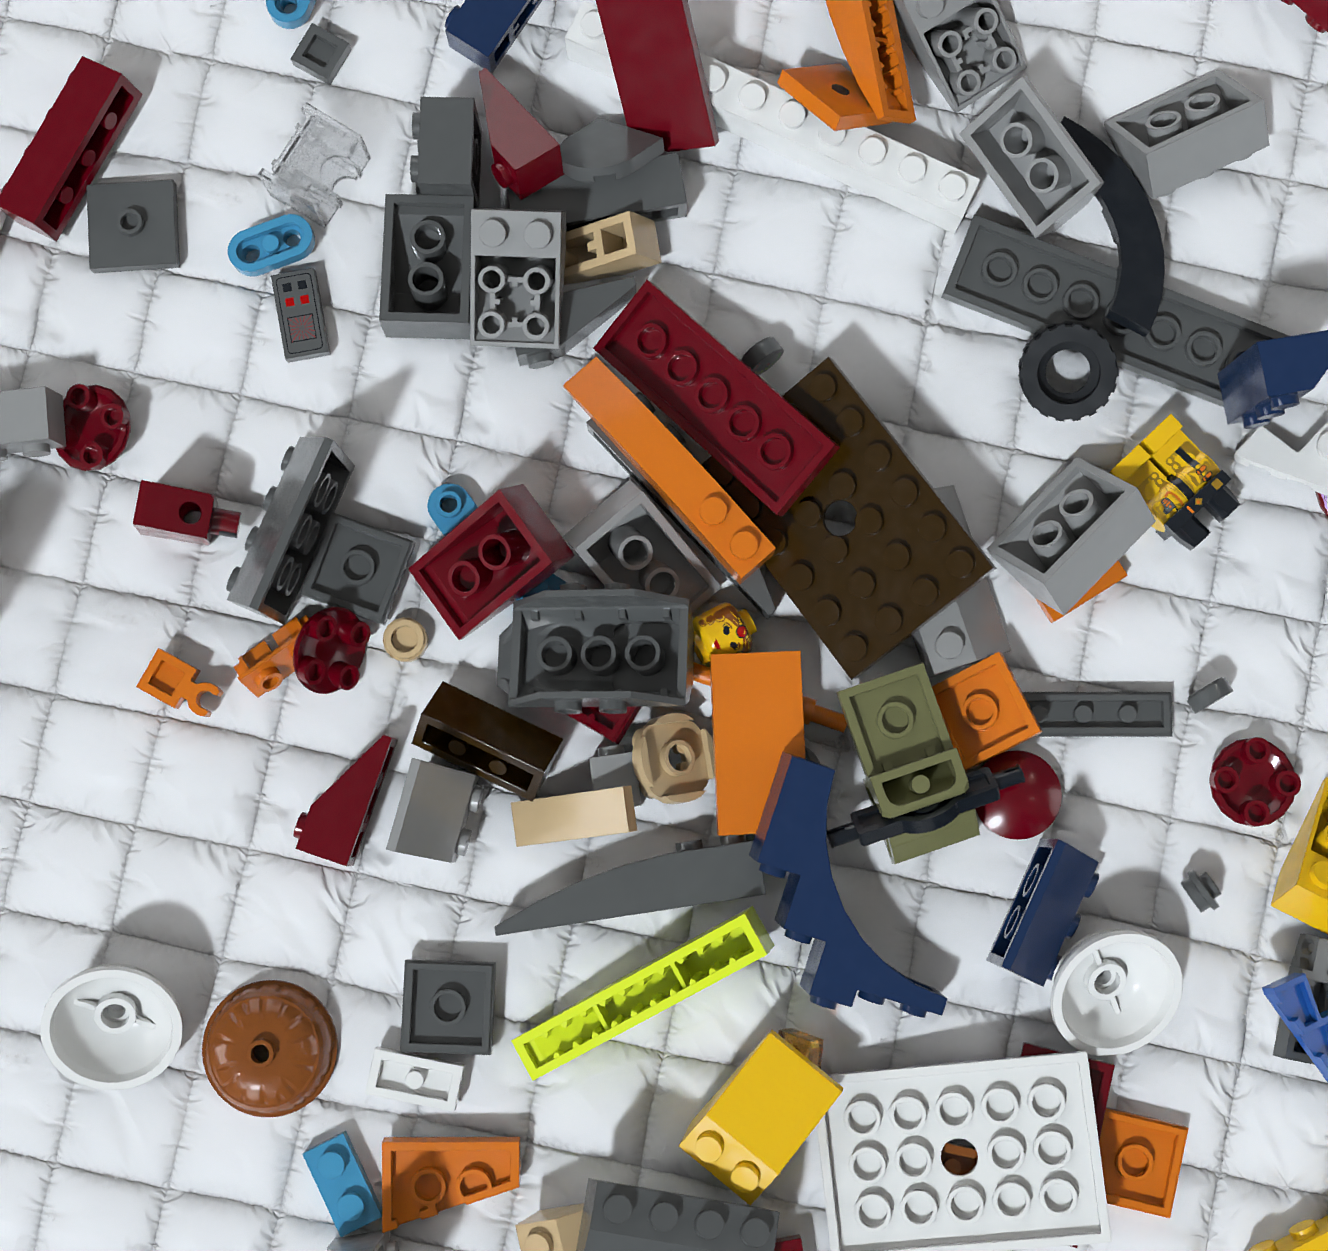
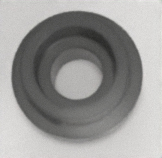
[1180,869,1222,913]

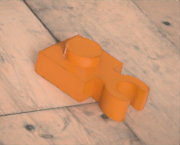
[136,648,224,717]

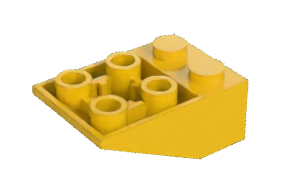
[1270,777,1328,935]

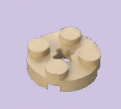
[632,713,715,804]

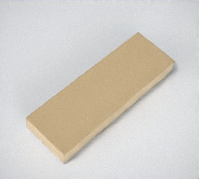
[511,785,637,847]

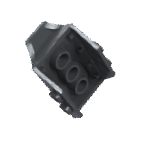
[497,582,694,714]

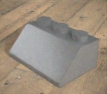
[1104,70,1270,200]
[959,75,1104,238]
[987,457,1156,615]

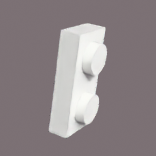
[365,1047,465,1112]

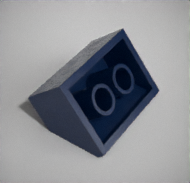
[1217,330,1328,429]
[986,839,1099,987]

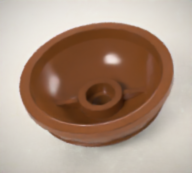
[202,980,338,1117]

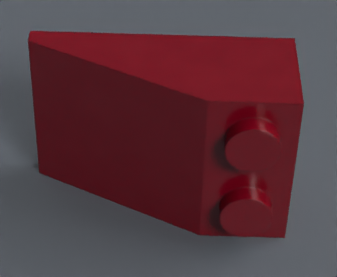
[408,484,575,640]

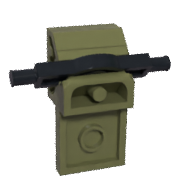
[826,663,1025,864]

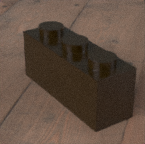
[411,681,563,802]

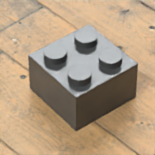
[410,97,482,209]

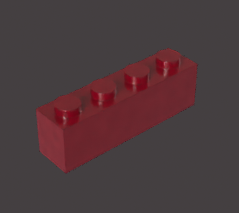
[0,56,143,242]

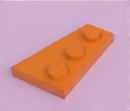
[382,1137,521,1233]

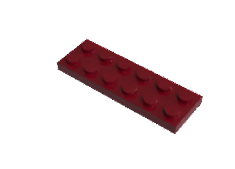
[593,280,840,517]

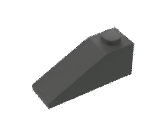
[515,276,636,369]

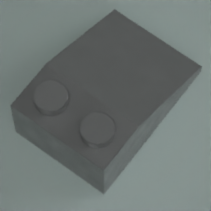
[379,194,474,340]

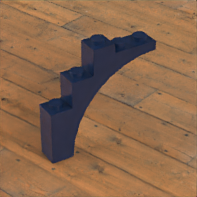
[749,752,948,1018]

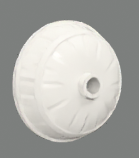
[1050,928,1183,1056]
[40,963,183,1090]

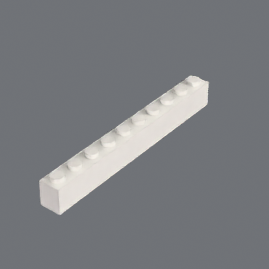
[565,0,981,234]

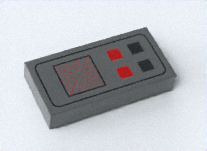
[271,268,331,363]

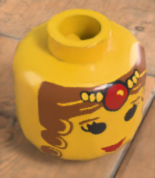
[693,602,757,665]

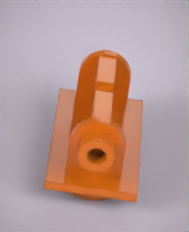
[234,615,309,698]

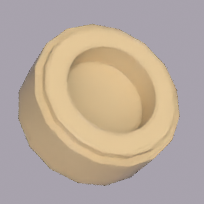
[383,617,428,662]

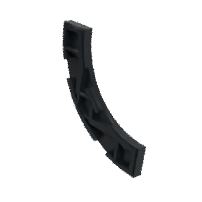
[1061,116,1165,337]

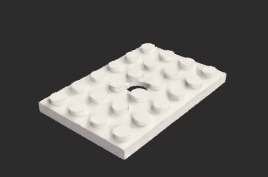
[817,1050,1112,1251]

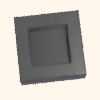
[290,23,352,85]

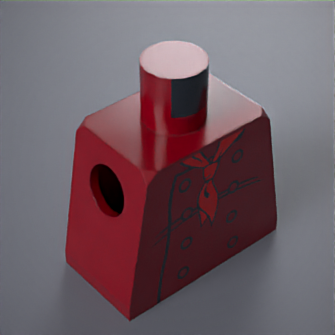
[133,480,242,545]

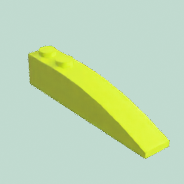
[511,906,775,1081]

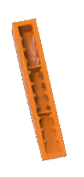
[826,0,916,124]
[563,357,776,584]

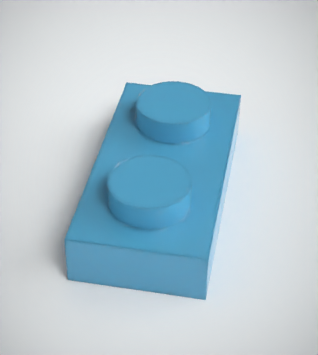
[302,1131,382,1237]

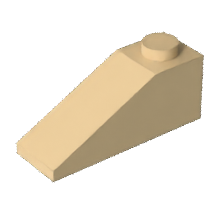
[564,211,662,285]

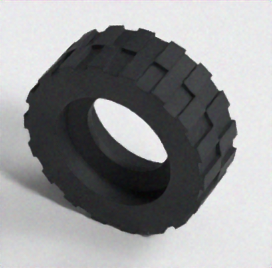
[1018,321,1119,422]

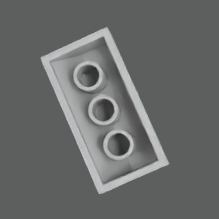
[912,485,1011,678]

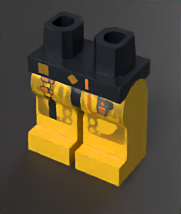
[1109,414,1240,551]

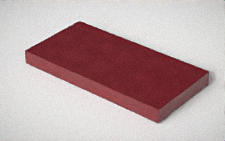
[596,0,719,152]

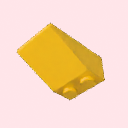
[679,1029,844,1206]

